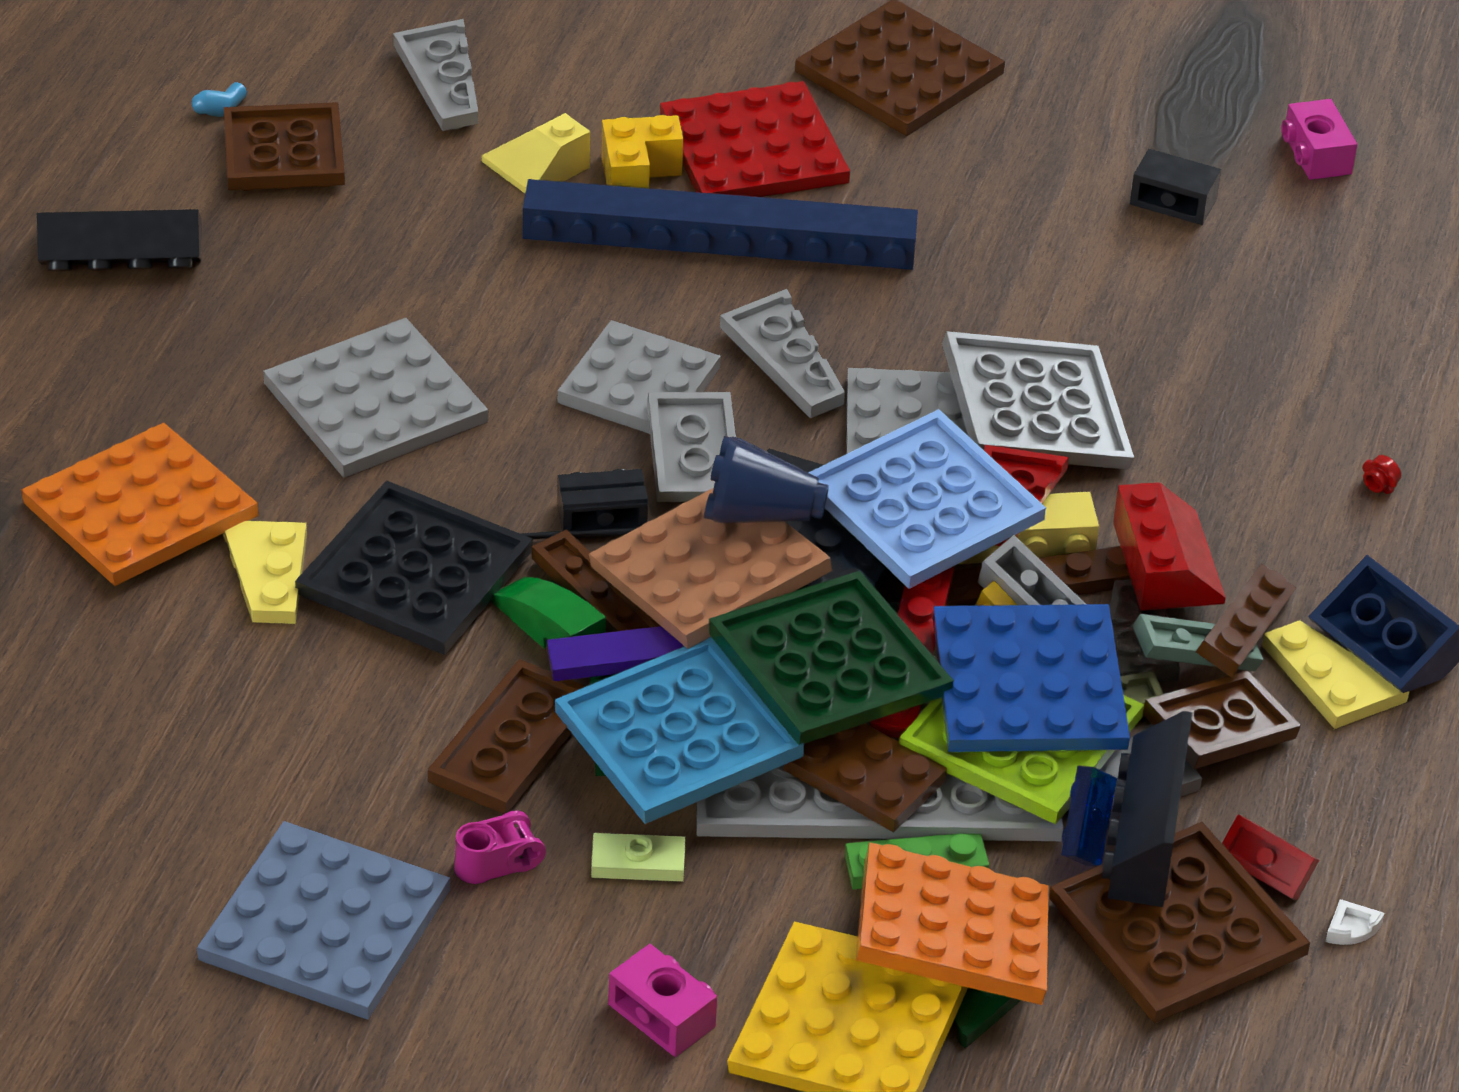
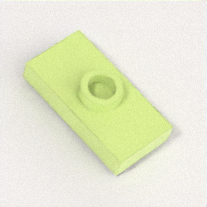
[591,833,685,882]

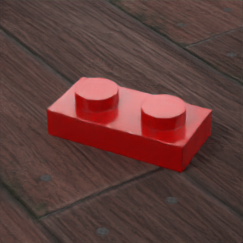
[1222,814,1320,900]

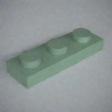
[1132,614,1264,672]

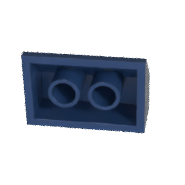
[1308,555,1459,693]

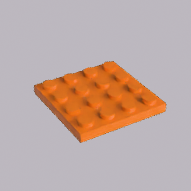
[21,423,259,586]
[856,842,1049,1005]

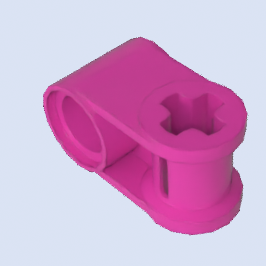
[454,810,546,884]

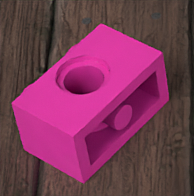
[1281,99,1358,180]
[608,943,718,1058]

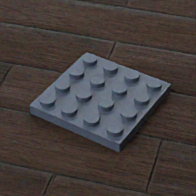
[197,821,450,1020]

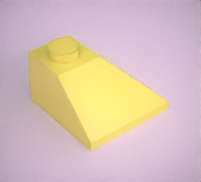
[482,113,590,193]

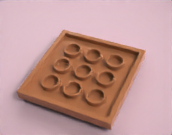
[589,488,832,649]

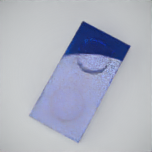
[1061,766,1117,866]

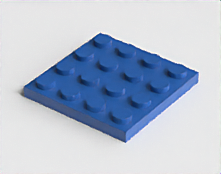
[932,604,1130,752]

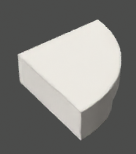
[1326,899,1385,945]

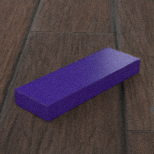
[547,626,684,681]

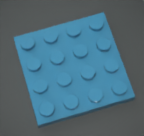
[555,637,804,824]

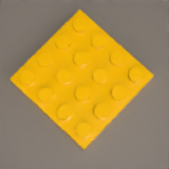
[727,921,968,1092]

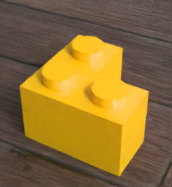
[601,115,683,189]

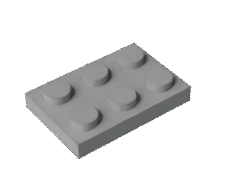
[647,392,736,502]

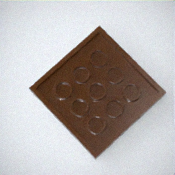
[795,0,1005,136]
[1049,822,1310,1024]

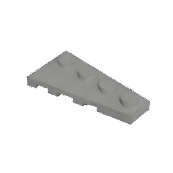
[393,19,478,131]
[720,289,845,418]

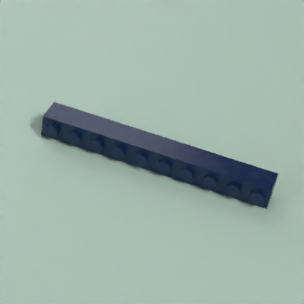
[523,179,918,270]

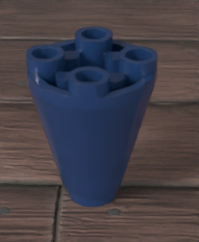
[704,436,829,523]

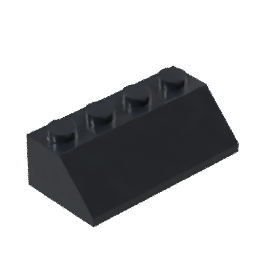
[37,209,202,271]
[1102,711,1193,907]

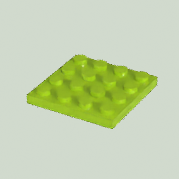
[899,695,1144,825]

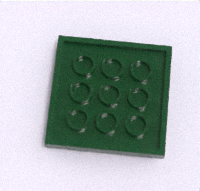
[708,571,954,745]

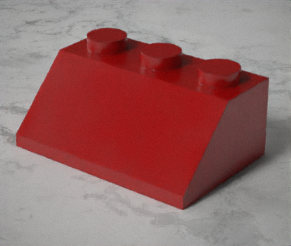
[1113,482,1226,610]

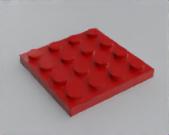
[660,81,850,197]

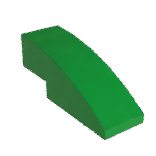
[491,577,606,649]

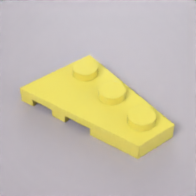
[223,521,307,624]
[1262,620,1409,729]

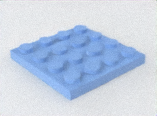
[809,409,1046,589]

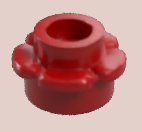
[1362,455,1401,494]

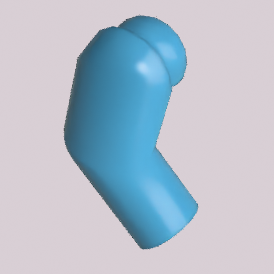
[191,82,247,117]

